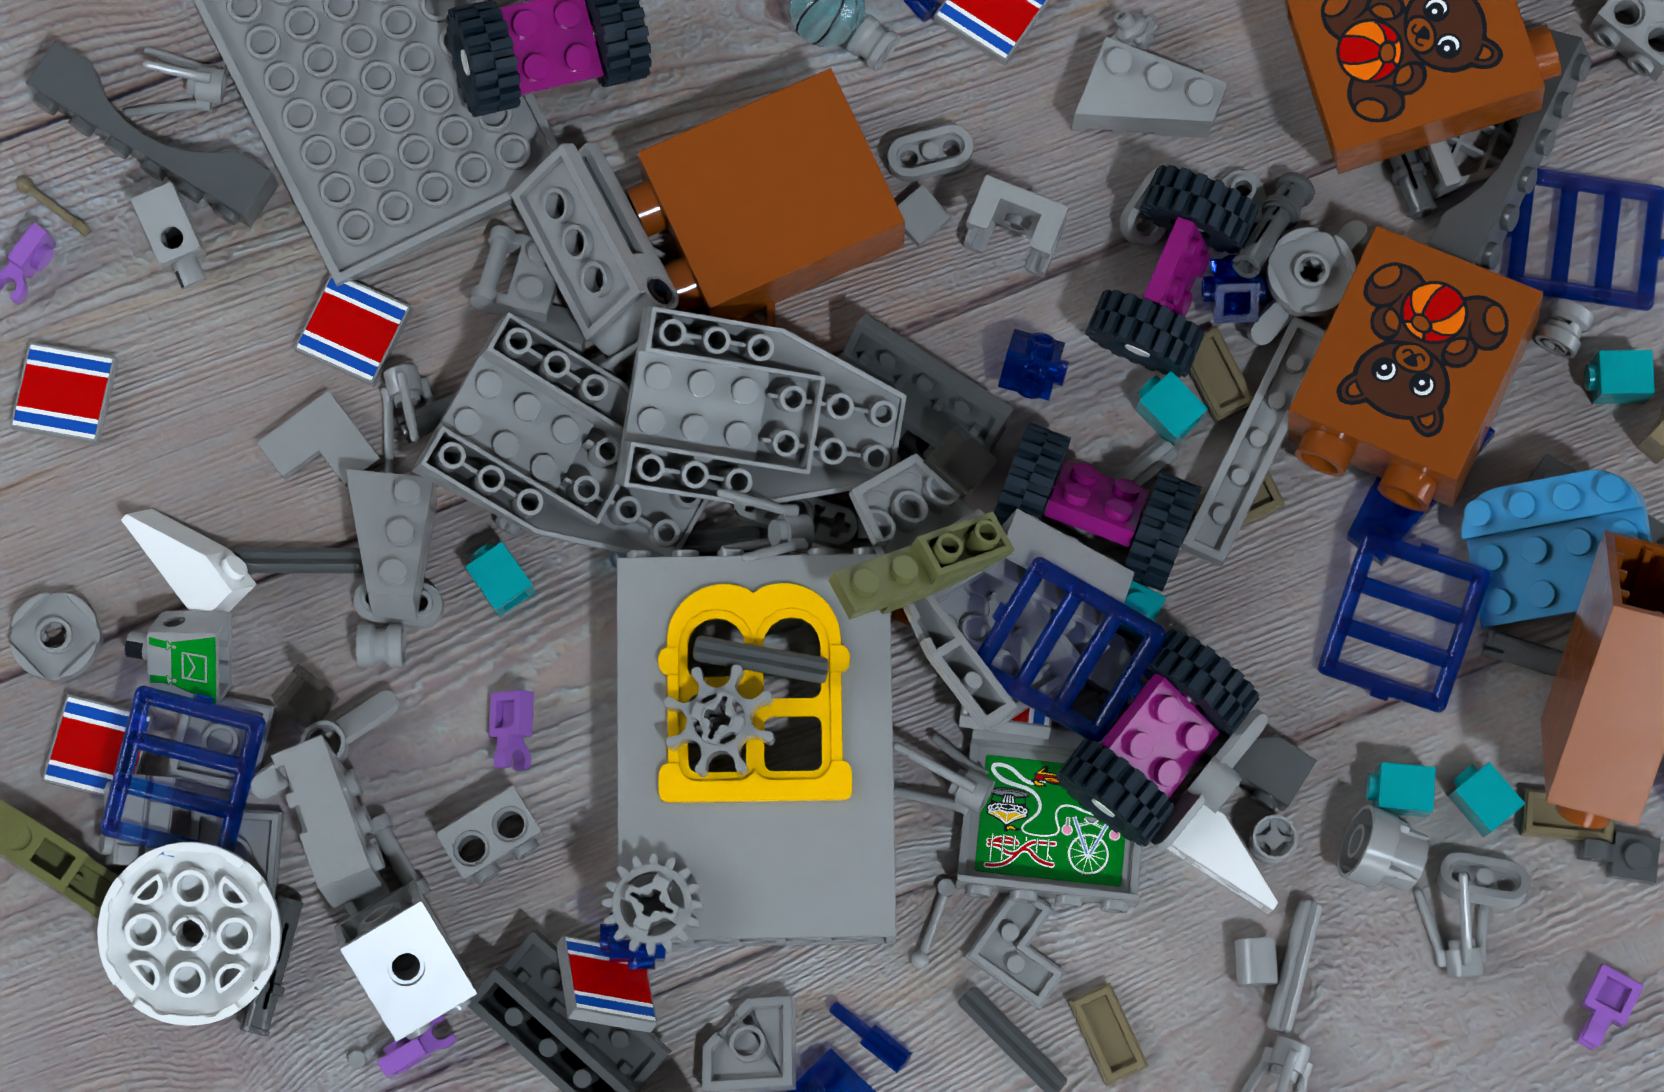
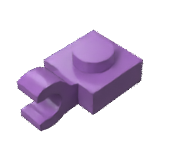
[0,223,56,305]
[489,690,534,771]
[1576,964,1644,1050]
[377,1014,458,1079]

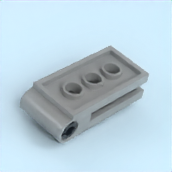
[510,143,679,357]

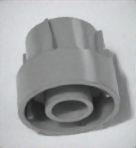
[1337,804,1429,892]

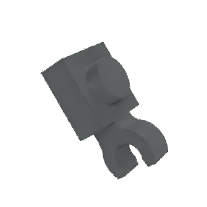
[1577,831,1661,885]

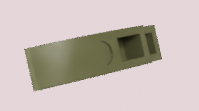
[828,511,1015,620]
[0,799,118,919]

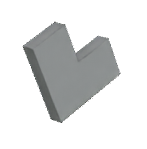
[257,391,382,488]
[965,894,1066,1010]

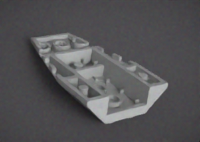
[849,453,1110,731]

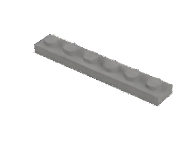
[1181,316,1326,567]

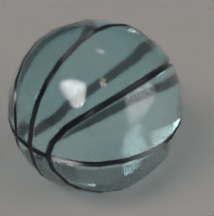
[789,0,866,48]

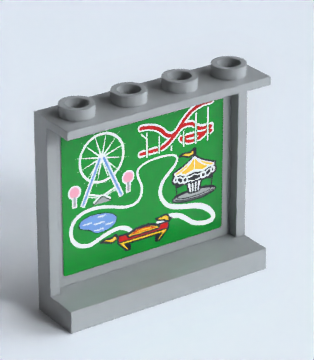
[955,729,1142,913]

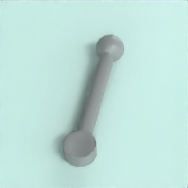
[911,878,955,969]
[348,1034,395,1069]

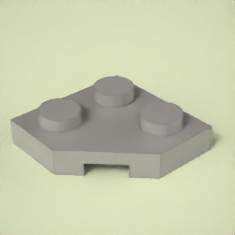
[702,996,796,1092]

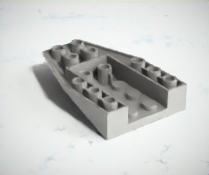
[615,306,907,506]
[411,312,708,557]

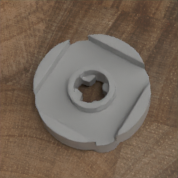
[1266,227,1356,317]
[10,592,104,683]

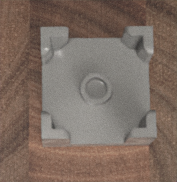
[963,175,1069,278]

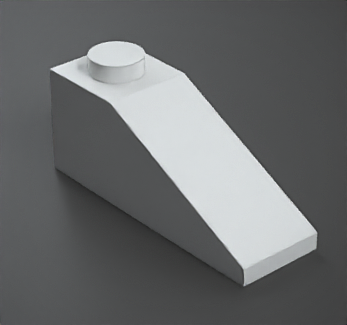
[121,509,257,612]
[1166,790,1278,914]

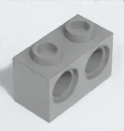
[1589,0,1664,82]
[435,786,545,885]

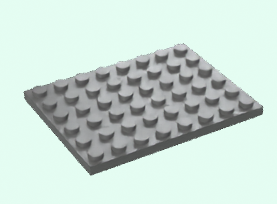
[194,0,560,287]

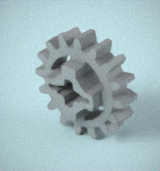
[601,853,704,956]

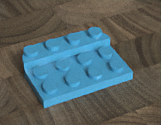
[1461,470,1652,628]

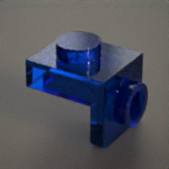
[600,913,665,971]

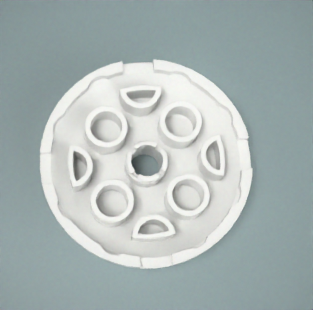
[97,842,282,1026]

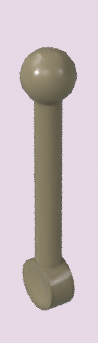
[17,177,91,237]

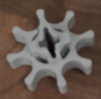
[664,665,775,777]

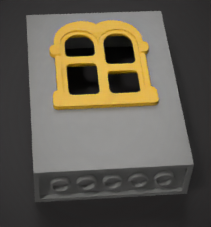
[617,547,896,948]

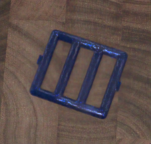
[1506,168,1664,311]
[1318,531,1491,713]
[977,557,1166,743]
[100,685,266,857]

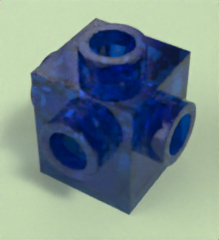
[1201,255,1266,323]
[998,329,1069,401]

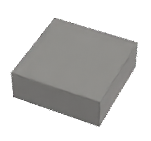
[898,185,951,248]

